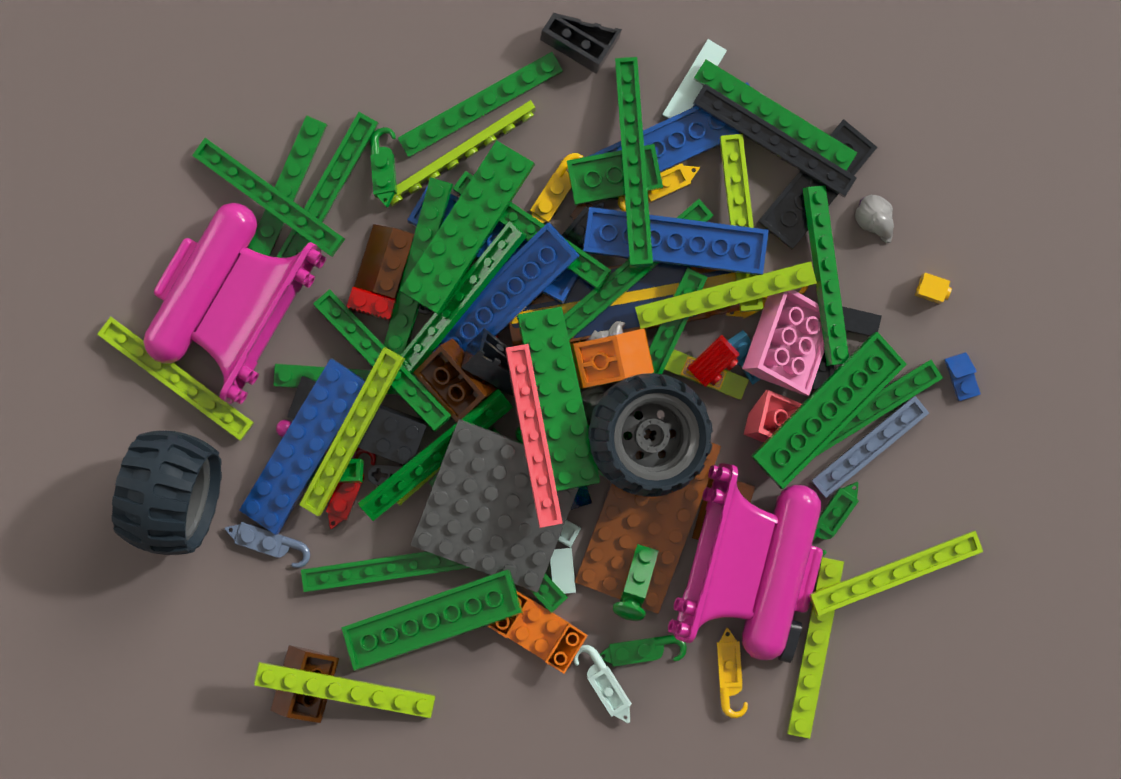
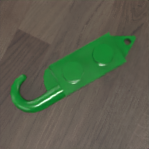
[370,127,397,208]
[813,481,859,557]
[599,635,687,666]

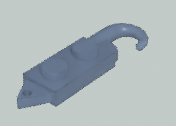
[224,522,310,568]

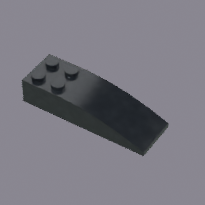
[287,375,427,465]

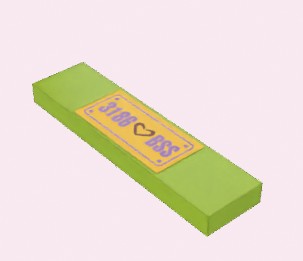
[664,349,749,400]

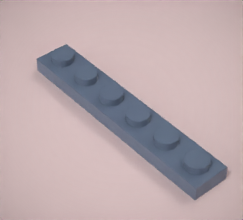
[811,396,929,498]

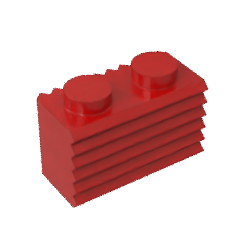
[347,287,396,322]
[687,335,740,387]

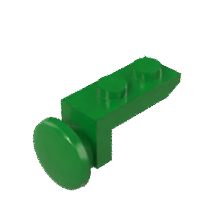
[613,544,659,621]

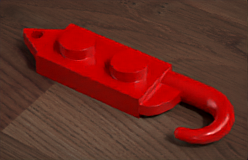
[326,447,376,529]

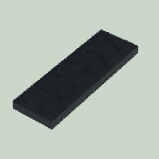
[758,119,878,250]

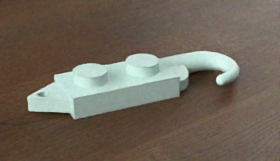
[573,645,632,723]

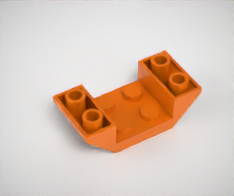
[570,328,654,389]
[488,590,588,674]

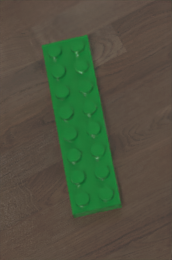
[400,140,535,315]
[517,306,600,492]
[751,332,907,489]
[341,570,523,671]

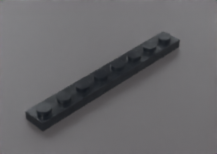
[693,84,857,198]

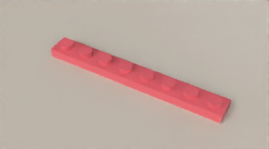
[505,344,563,528]

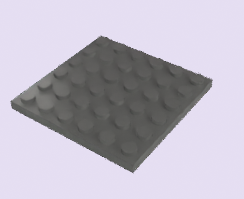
[411,419,578,592]

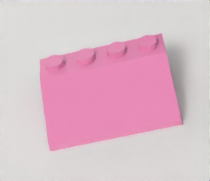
[742,290,825,396]

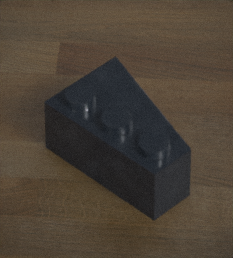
[540,13,622,74]
[462,328,514,396]

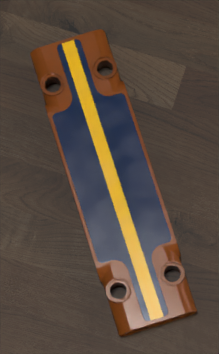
[509,263,740,346]

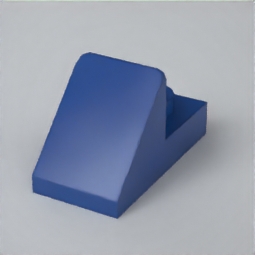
[944,352,981,401]

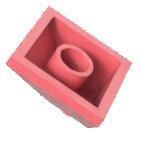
[743,390,802,442]

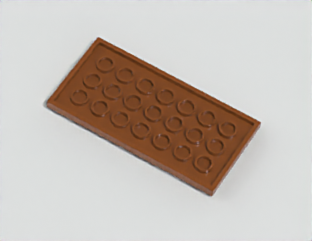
[575,430,721,614]

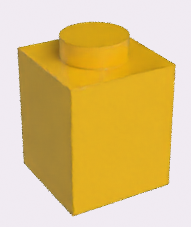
[915,273,952,304]

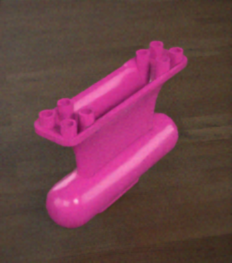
[143,203,326,404]
[668,463,823,661]

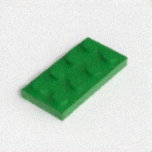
[567,144,663,205]

